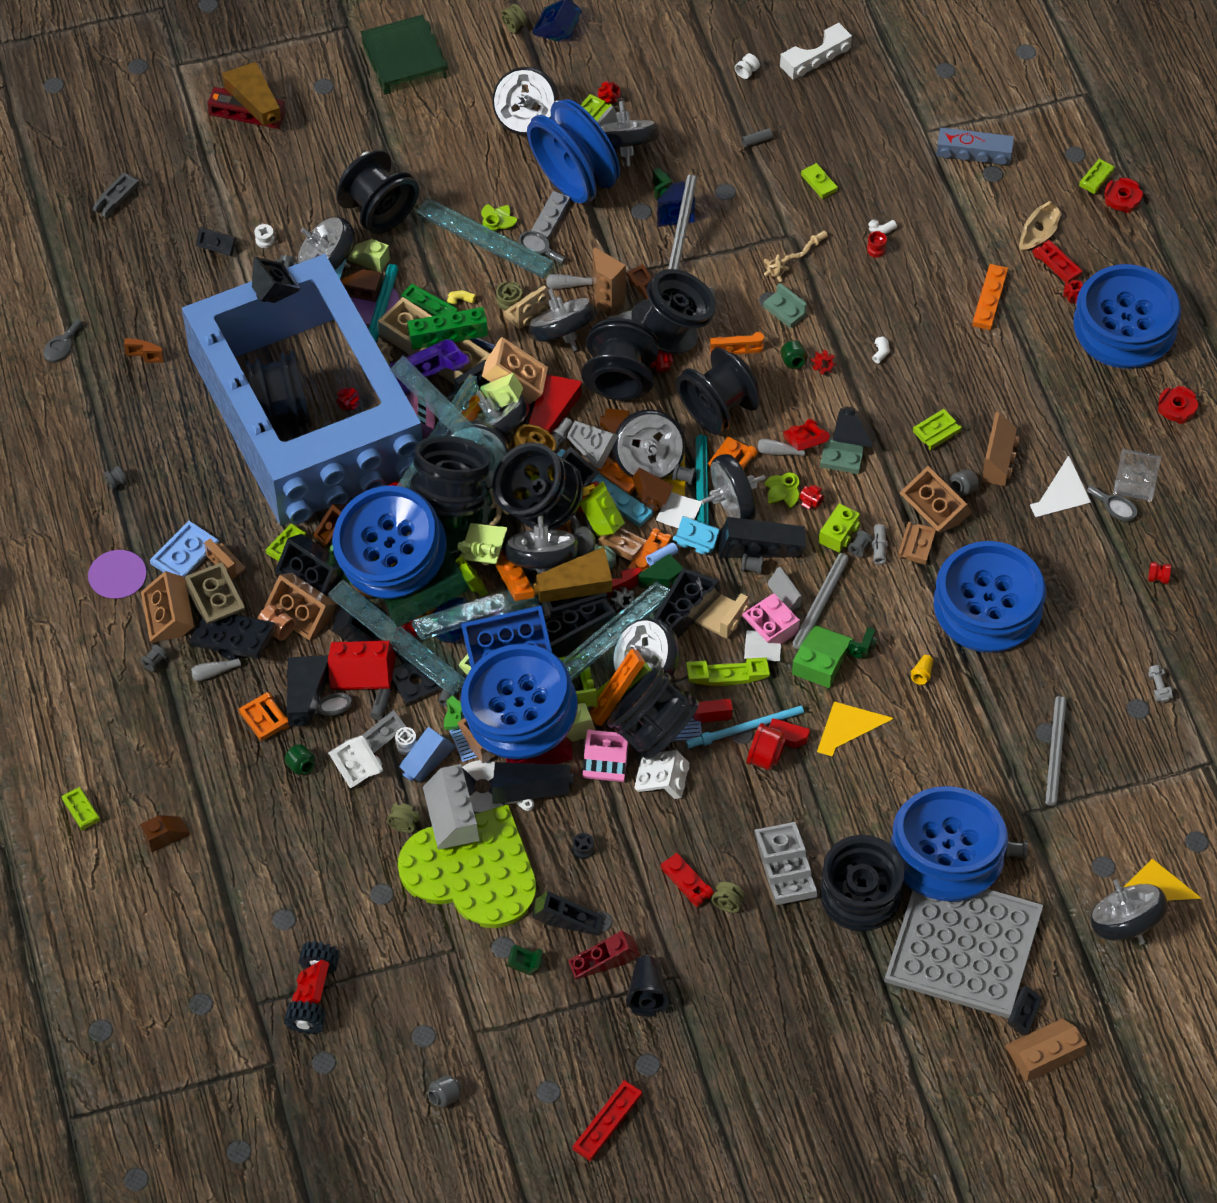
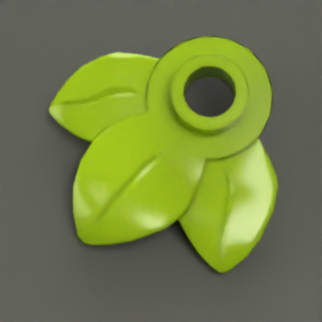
[481,204,517,232]
[764,472,800,508]

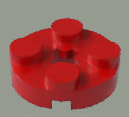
[1104,178,1143,213]
[1158,386,1198,424]

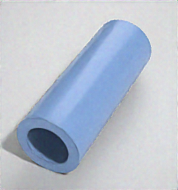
[646,543,678,566]

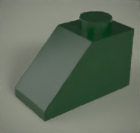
[638,554,683,591]

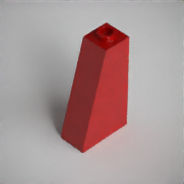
[529,374,582,434]

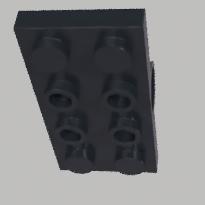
[189,615,277,660]

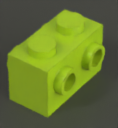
[819,503,861,553]

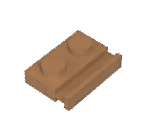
[898,522,936,565]
[597,528,647,561]

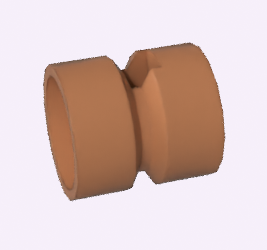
[257,604,296,641]

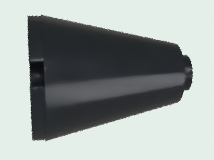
[626,955,669,1017]

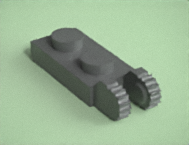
[93,172,139,218]

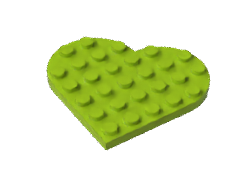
[398,804,536,928]

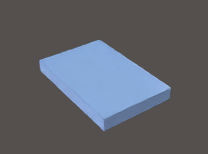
[150,521,220,578]

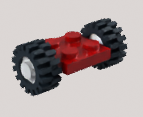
[284,941,340,1034]

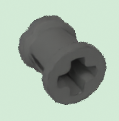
[672,464,696,485]
[848,531,873,557]
[741,554,764,574]
[140,645,168,672]
[1005,840,1028,859]

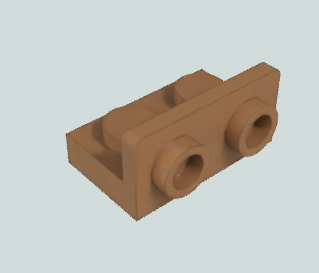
[204,538,246,580]

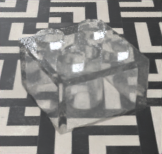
[1113,448,1162,501]

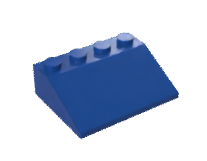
[461,606,552,669]

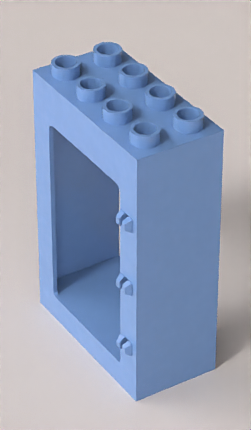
[182,254,423,526]

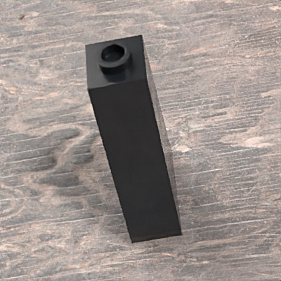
[287,655,329,726]
[492,762,574,804]

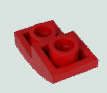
[607,568,641,598]

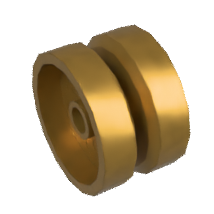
[509,424,556,474]

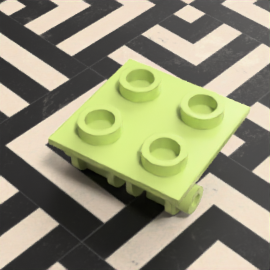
[458,523,508,564]

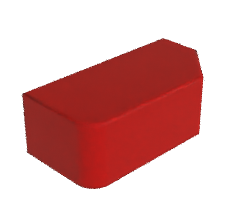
[693,699,732,723]
[769,718,810,749]

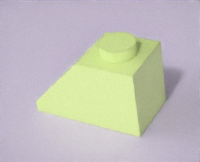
[347,239,390,273]
[480,373,523,407]

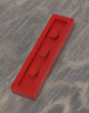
[573,1080,642,1162]

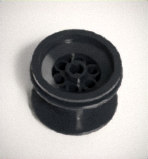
[336,150,419,234]
[631,269,716,354]
[581,318,659,401]
[676,348,760,435]

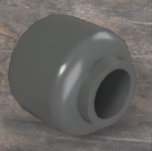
[949,469,979,497]
[427,1075,461,1108]

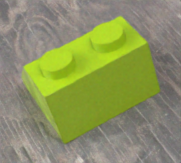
[580,482,625,536]

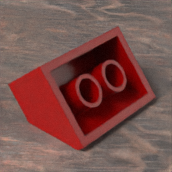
[328,641,396,690]

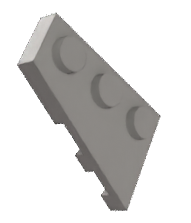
[567,421,619,469]

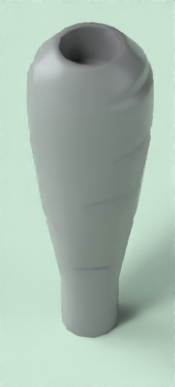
[547,274,592,289]
[757,439,805,456]
[191,658,241,681]

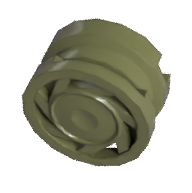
[501,4,527,33]
[496,281,523,310]
[387,803,420,833]
[711,882,745,913]

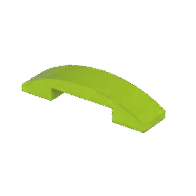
[686,657,770,686]

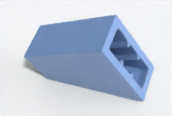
[399,727,456,782]

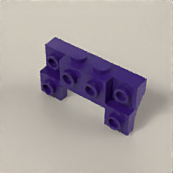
[389,339,470,393]

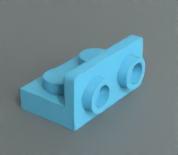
[672,516,721,555]

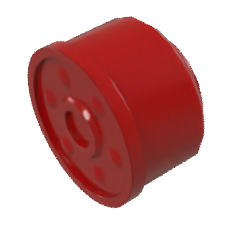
[746,723,786,770]

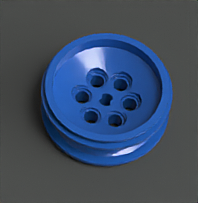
[527,99,620,204]
[1073,264,1181,369]
[332,486,447,599]
[933,541,1046,653]
[461,644,578,759]
[890,786,1008,902]

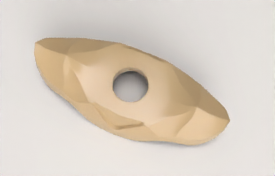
[1019,201,1062,250]

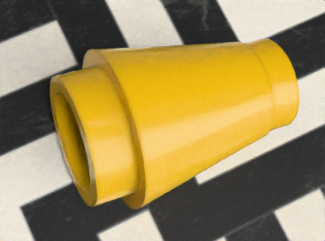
[911,655,934,685]

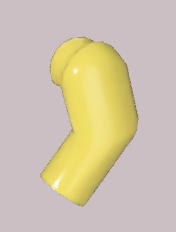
[447,290,476,305]

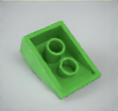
[792,625,853,688]

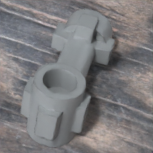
[1148,665,1173,703]

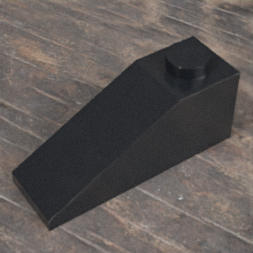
[532,891,603,936]

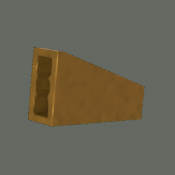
[222,62,281,126]
[533,548,612,603]

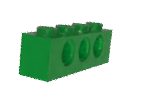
[407,307,488,350]

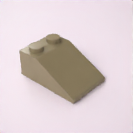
[185,562,245,624]

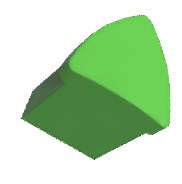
[444,695,465,730]

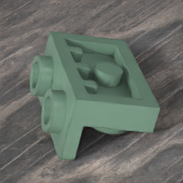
[763,283,807,329]
[820,438,864,474]

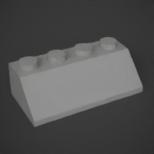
[423,764,479,850]

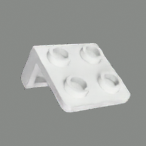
[328,736,383,788]
[635,750,689,799]

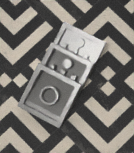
[754,822,817,905]

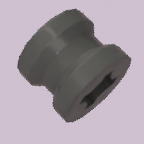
[103,466,127,490]

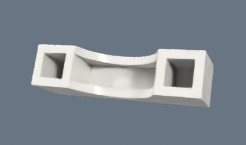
[780,23,852,80]

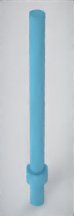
[685,706,804,748]

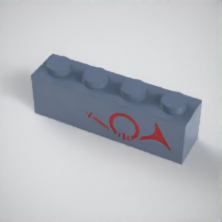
[936,127,1014,165]

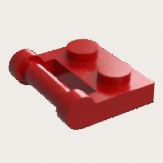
[783,419,830,451]

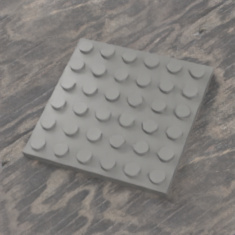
[884,889,1043,1019]

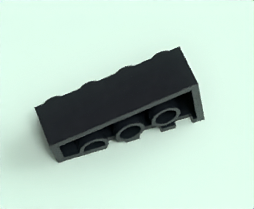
[717,517,806,558]
[654,568,721,639]
[544,598,617,658]

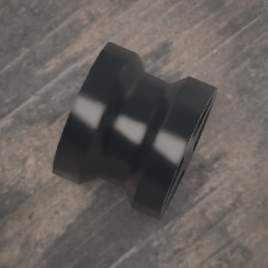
[573,833,594,859]

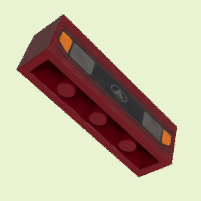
[207,87,286,129]

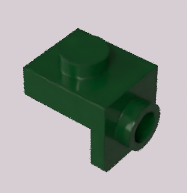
[653,167,672,200]
[848,627,877,659]
[507,945,543,975]

